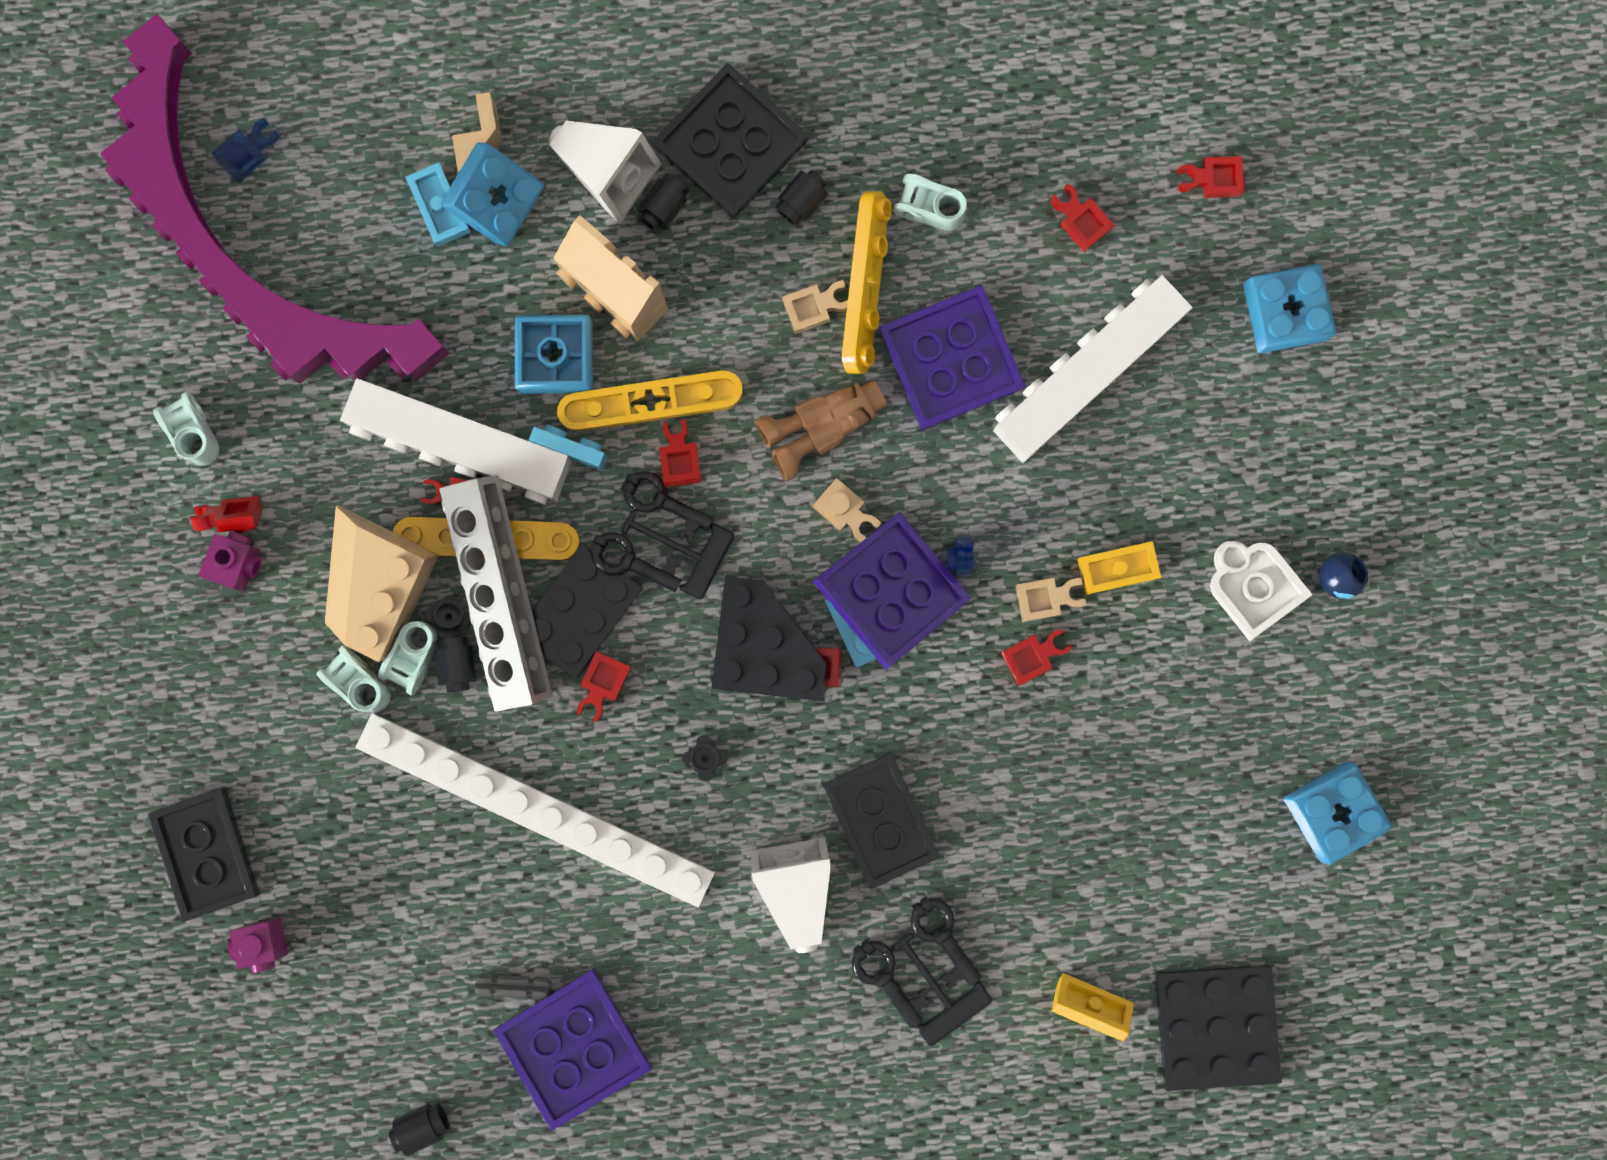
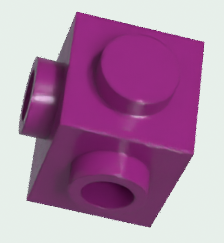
[198,531,262,591]
[228,917,288,973]

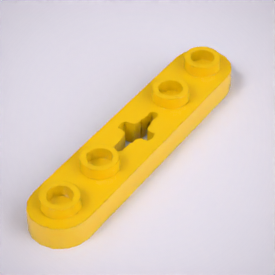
[842,191,892,374]
[557,371,743,432]
[393,517,581,561]

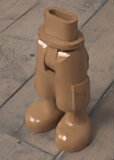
[754,380,887,481]

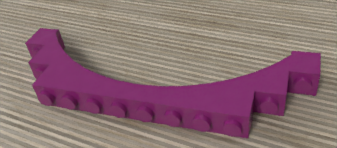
[100,14,450,384]

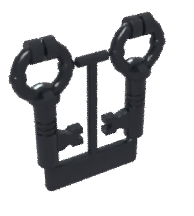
[588,471,734,600]
[851,896,992,1046]

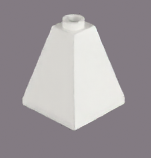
[549,121,661,224]
[751,837,831,953]

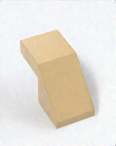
[452,92,502,172]

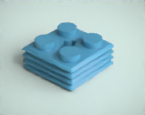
[441,142,544,247]
[1243,264,1337,354]
[515,315,593,394]
[1284,762,1392,865]

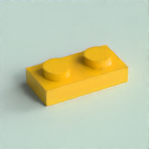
[1077,541,1161,595]
[1052,973,1134,1041]

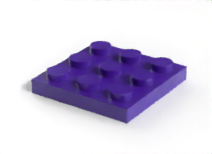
[878,285,1026,431]
[813,511,972,670]
[493,968,652,1132]

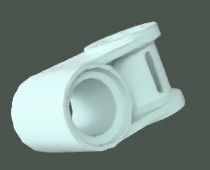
[892,174,967,231]
[153,391,219,466]
[378,621,441,696]
[316,645,391,713]

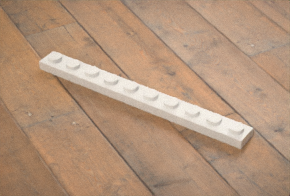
[355,713,715,908]

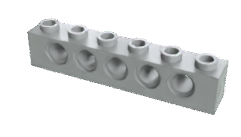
[439,475,553,712]

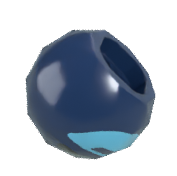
[1319,552,1368,600]

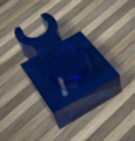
[212,118,280,184]
[946,537,975,578]

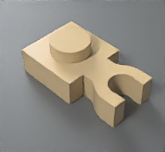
[782,280,848,334]
[812,478,882,543]
[1015,578,1087,622]

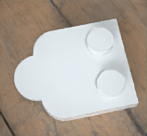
[1210,541,1312,641]

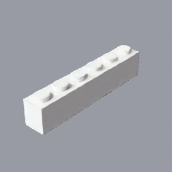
[993,275,1193,463]
[340,378,573,505]

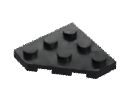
[712,576,829,702]

